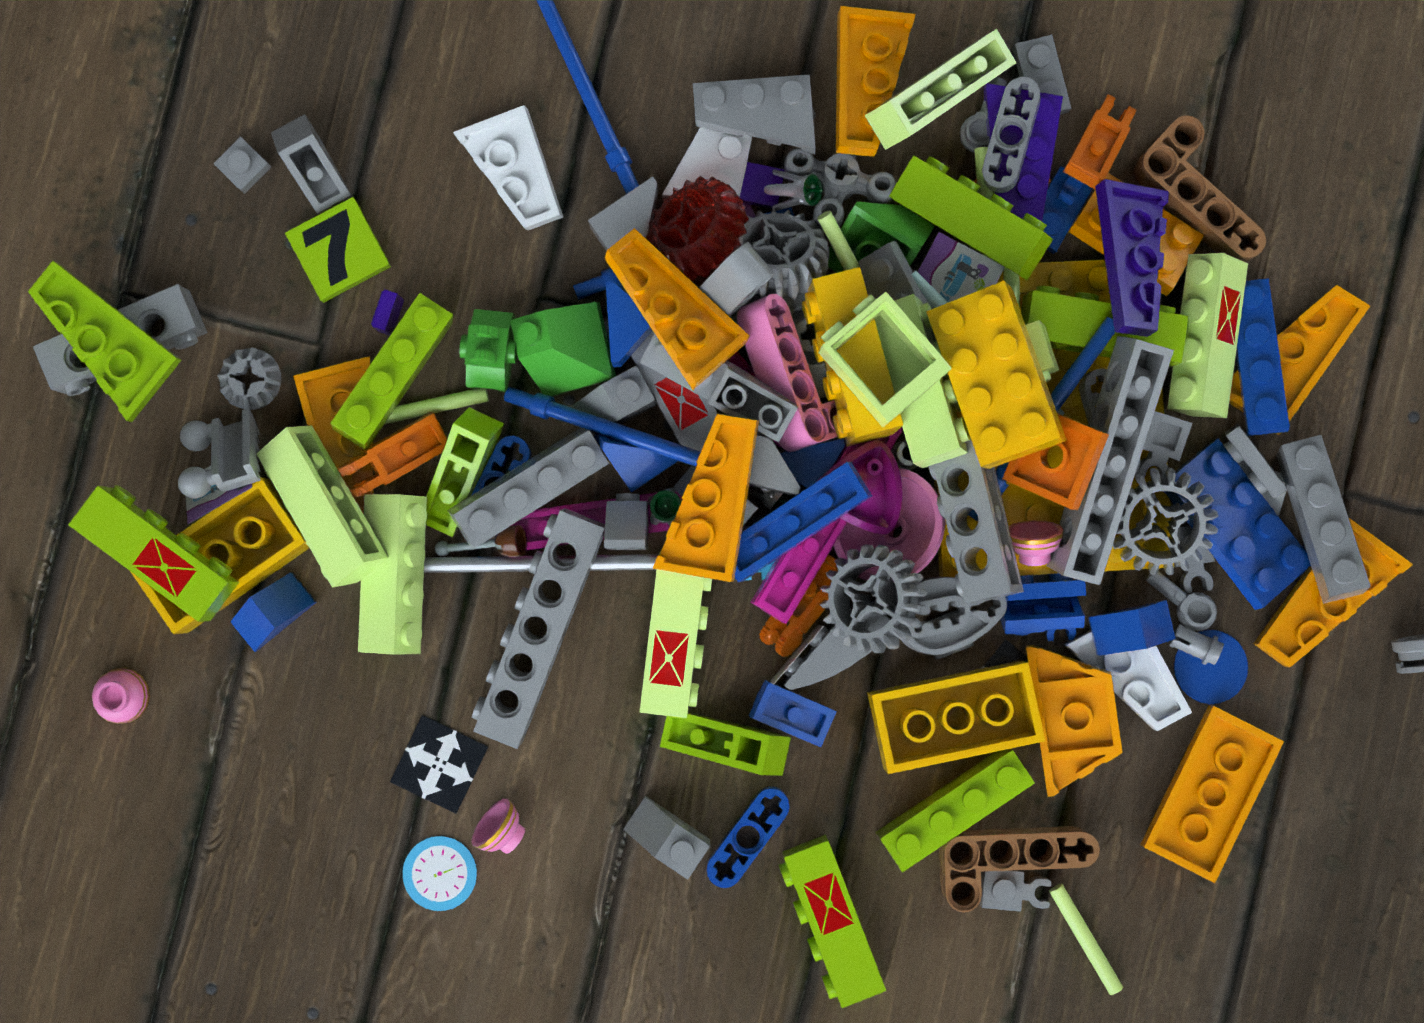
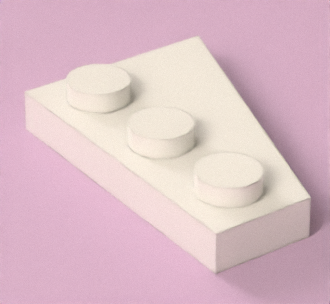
[453,105,563,230]
[662,127,752,212]
[1063,630,1192,731]

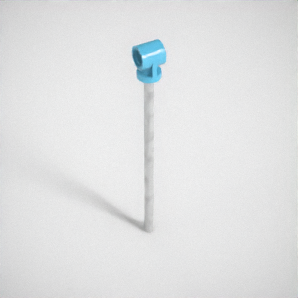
[424,554,776,580]

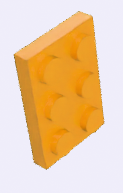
[1068,173,1204,296]

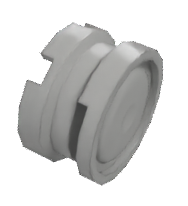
[1391,634,1424,674]

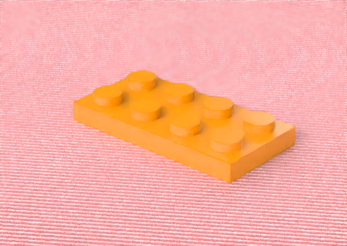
[1140,705,1284,883]

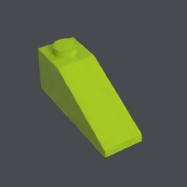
[426,407,504,537]
[660,713,791,776]

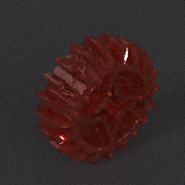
[645,176,749,281]

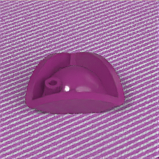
[815,440,903,535]

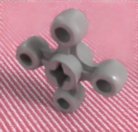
[784,148,897,230]

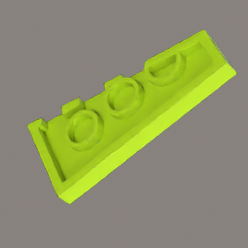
[28,261,182,422]

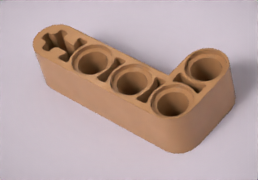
[1134,115,1266,262]
[939,826,1100,913]

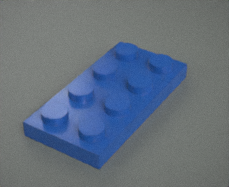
[1164,439,1311,610]

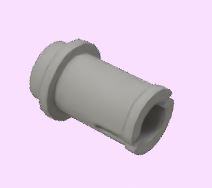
[891,440,917,470]
[1169,623,1224,665]

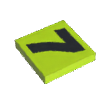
[285,197,392,303]

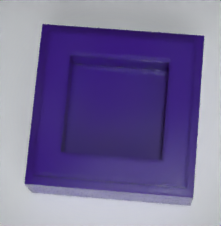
[739,162,785,209]
[371,289,404,336]

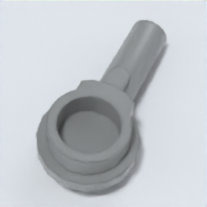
[960,77,1007,153]
[1146,571,1217,631]

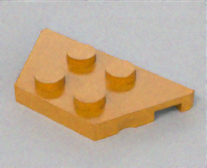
[1026,645,1123,797]

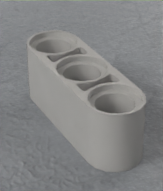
[699,242,775,318]

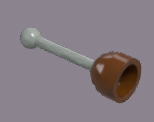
[435,525,527,557]

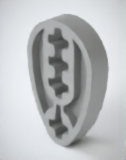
[896,577,1007,655]

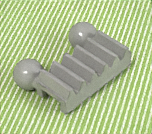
[178,408,261,499]

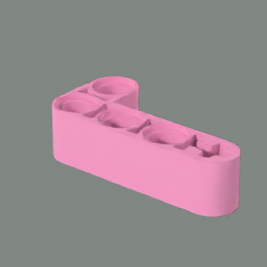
[737,294,837,452]

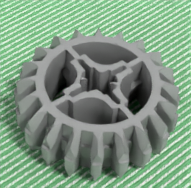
[723,208,829,300]
[1113,468,1218,575]
[819,544,928,653]

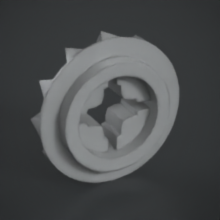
[217,347,281,410]

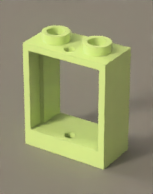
[818,292,952,427]

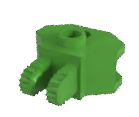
[460,309,517,392]

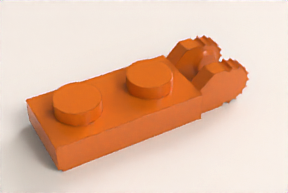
[1063,94,1136,190]
[338,412,448,498]
[759,554,838,657]

